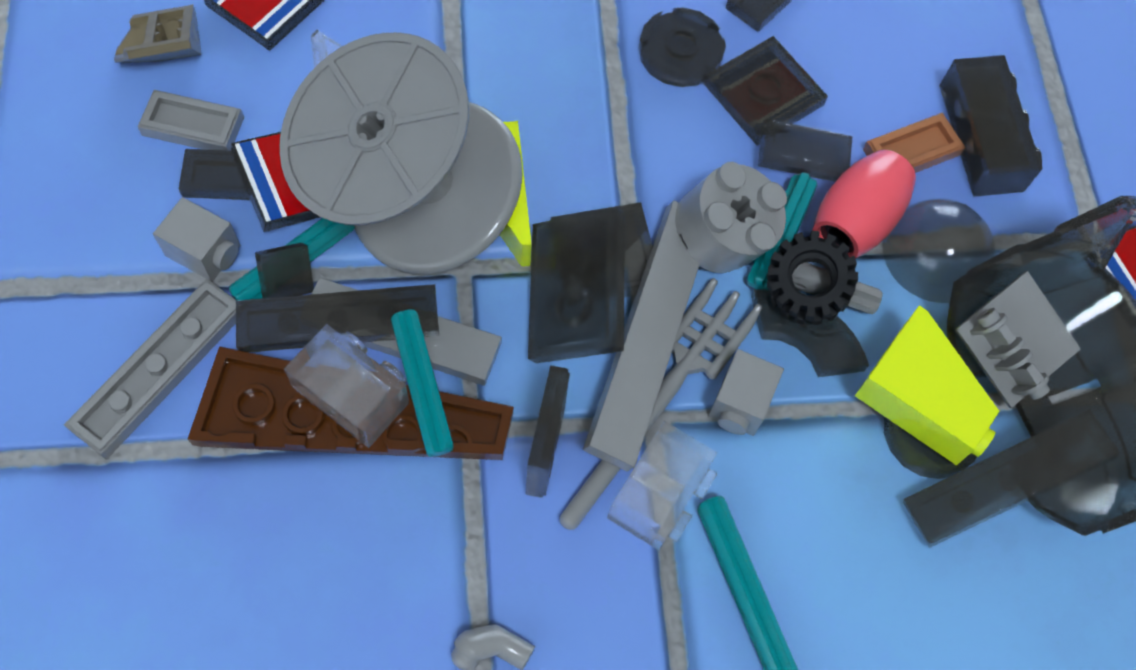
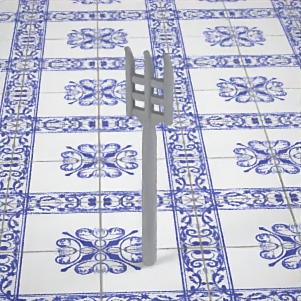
[559,278,762,530]

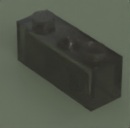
[939,55,1043,197]

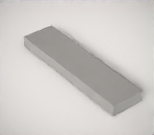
[300,277,502,386]
[64,279,247,460]

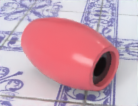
[812,150,916,259]

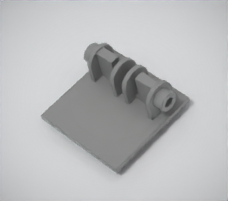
[954,271,1081,408]

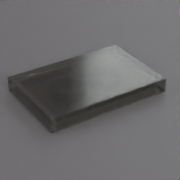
[528,207,625,364]

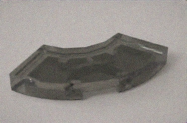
[751,289,869,377]

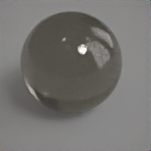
[883,198,995,303]

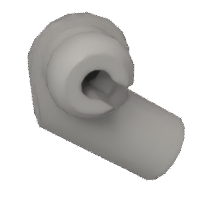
[451,624,535,670]

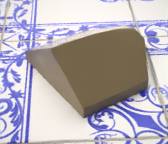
[114,5,202,63]

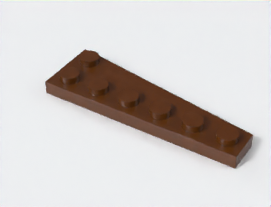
[188,347,514,460]

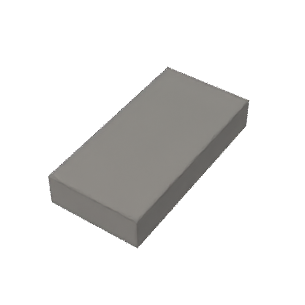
[138,90,244,155]

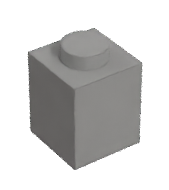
[153,197,240,282]
[708,349,784,436]

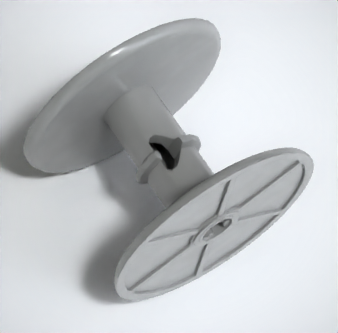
[280,32,522,274]

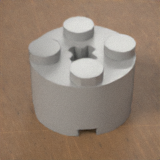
[675,162,787,273]

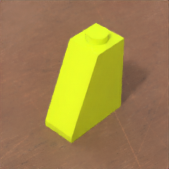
[855,305,999,465]

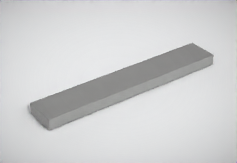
[583,200,700,471]

